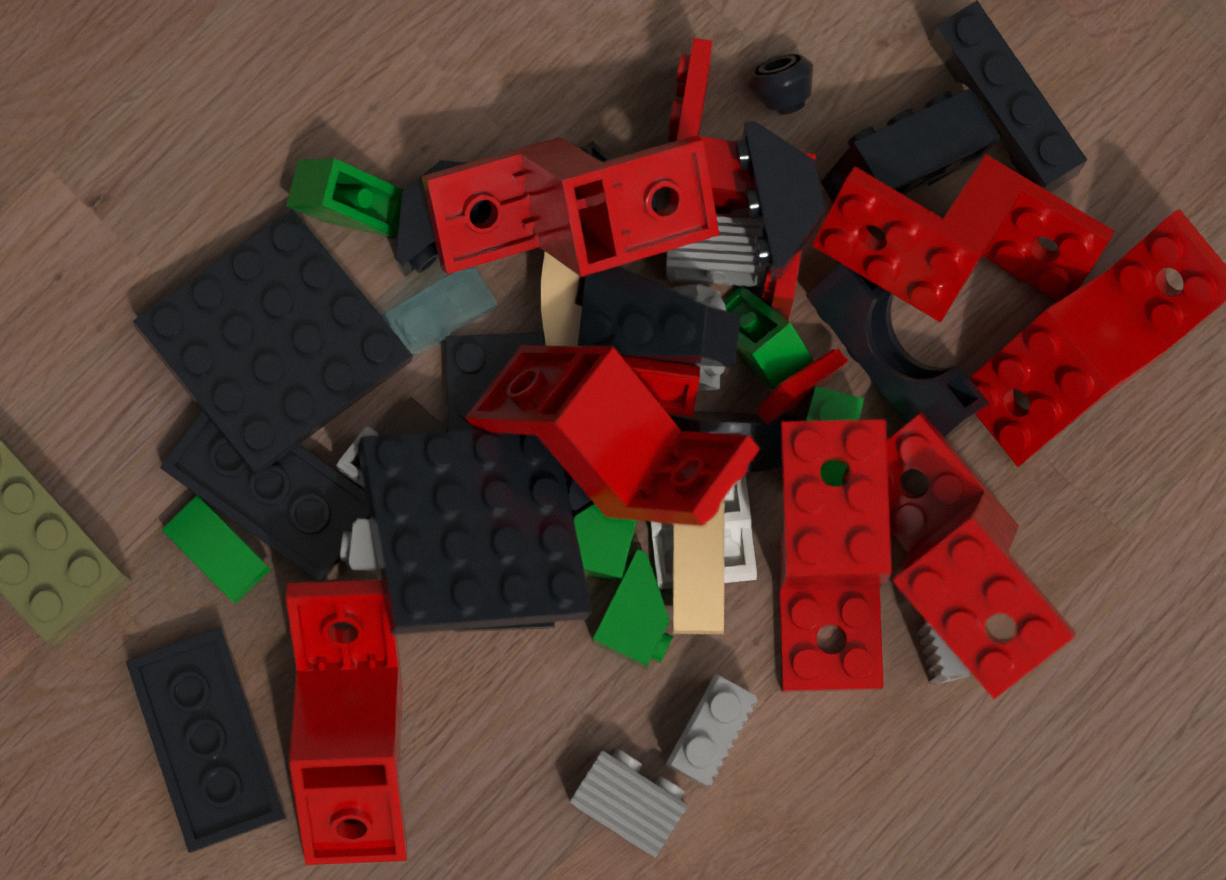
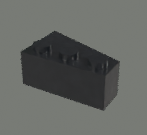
[821,88,1001,204]
[577,266,740,367]

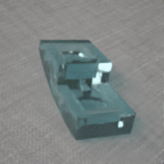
[383,266,498,356]

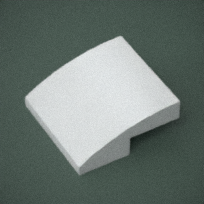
[650,474,757,590]

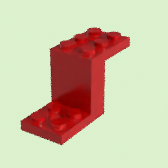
[661,38,816,320]
[421,135,720,277]
[812,155,1115,323]
[970,209,1226,467]
[465,345,759,527]
[843,411,1076,700]
[777,420,891,692]
[286,580,407,865]

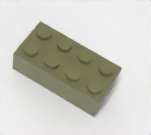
[0,436,132,648]

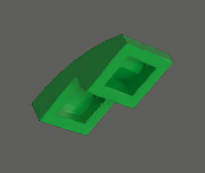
[162,495,271,605]

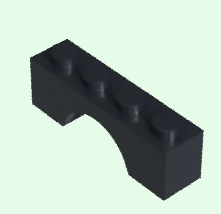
[930,1,1087,193]
[806,263,990,439]

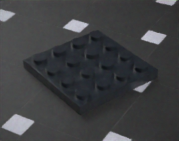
[133,209,413,477]
[357,430,593,635]

